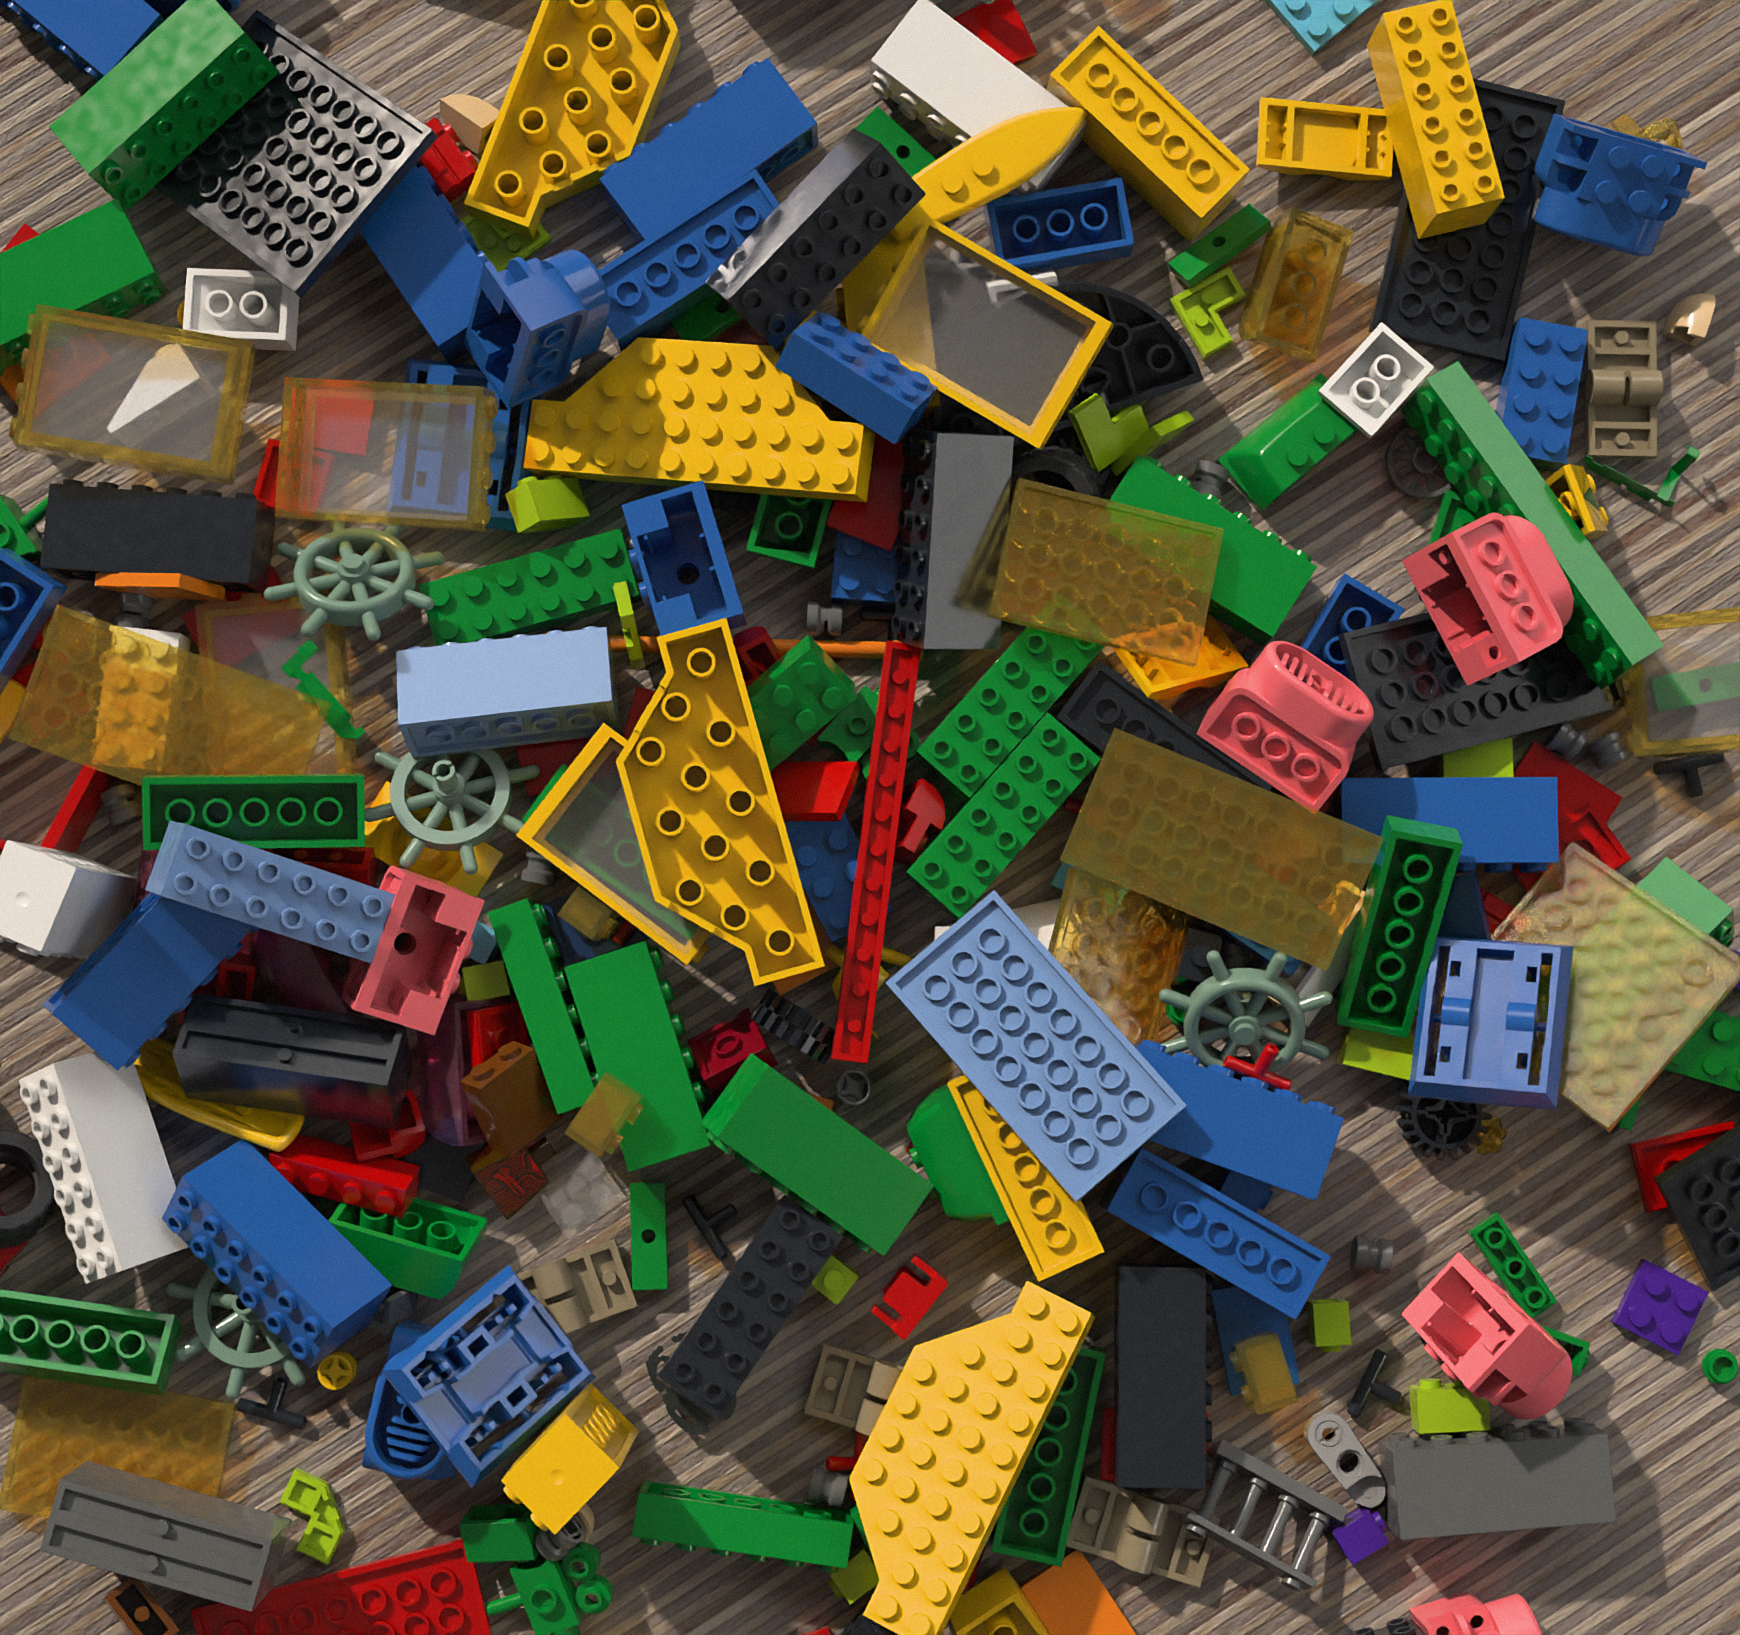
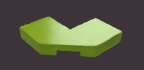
[613,581,645,670]
[279,1468,345,1565]

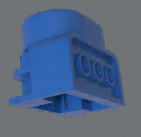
[1534,113,1707,256]
[463,249,610,409]
[622,480,747,636]
[362,1320,473,1481]

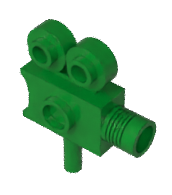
[0,494,48,563]
[817,686,920,783]
[485,1542,614,1635]

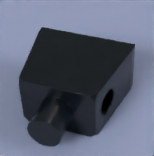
[1169,921,1223,991]

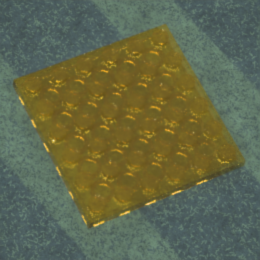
[1439,841,1740,1132]

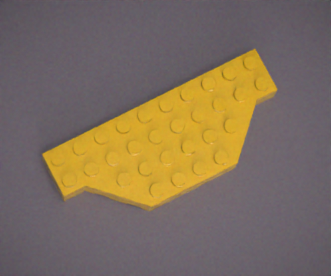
[464,0,681,239]
[523,337,875,502]
[616,618,825,986]
[849,1281,1095,1635]

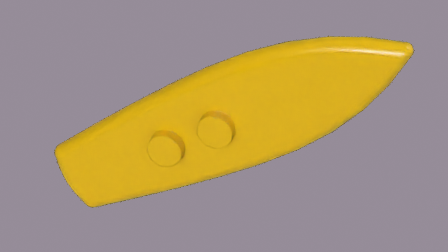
[890,107,1087,241]
[134,1038,305,1152]

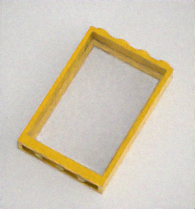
[856,216,1114,450]
[516,723,712,966]

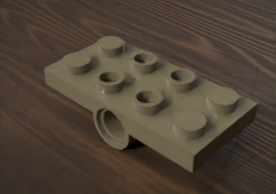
[1584,320,1663,459]
[487,1238,639,1334]
[804,1343,904,1436]
[1066,1474,1220,1588]

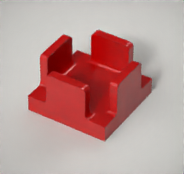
[870,1252,949,1341]

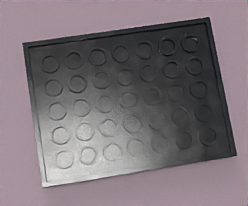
[154,9,438,299]

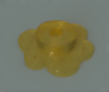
[1470,1116,1507,1155]

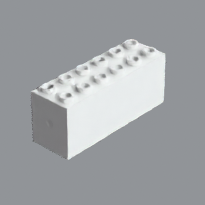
[870,0,1087,197]
[0,840,139,959]
[19,1052,189,1284]

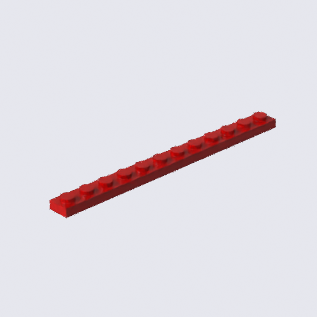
[831,640,921,1064]

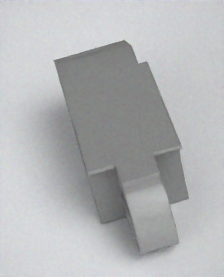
[1303,1409,1386,1507]

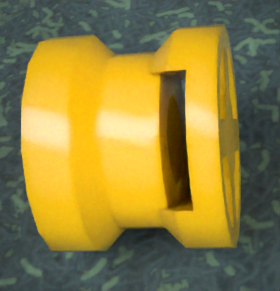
[317,1351,358,1390]

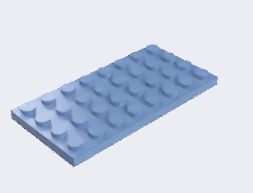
[886,890,1187,1203]

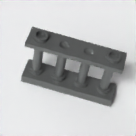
[1178,1440,1348,1592]

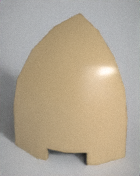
[440,94,499,155]
[1662,293,1716,346]

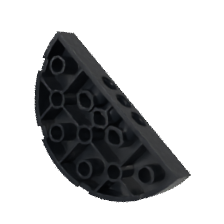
[930,281,1204,446]

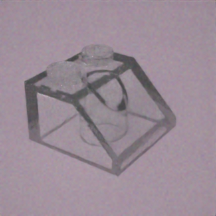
[539,1138,630,1240]

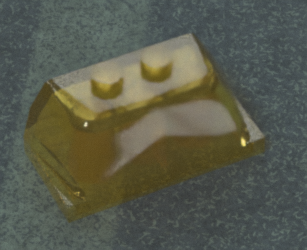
[1238,207,1354,364]

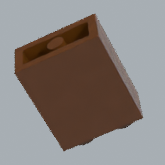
[460,1041,563,1157]
[102,1577,180,1635]

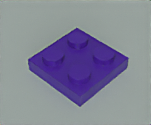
[1611,1258,1709,1355]

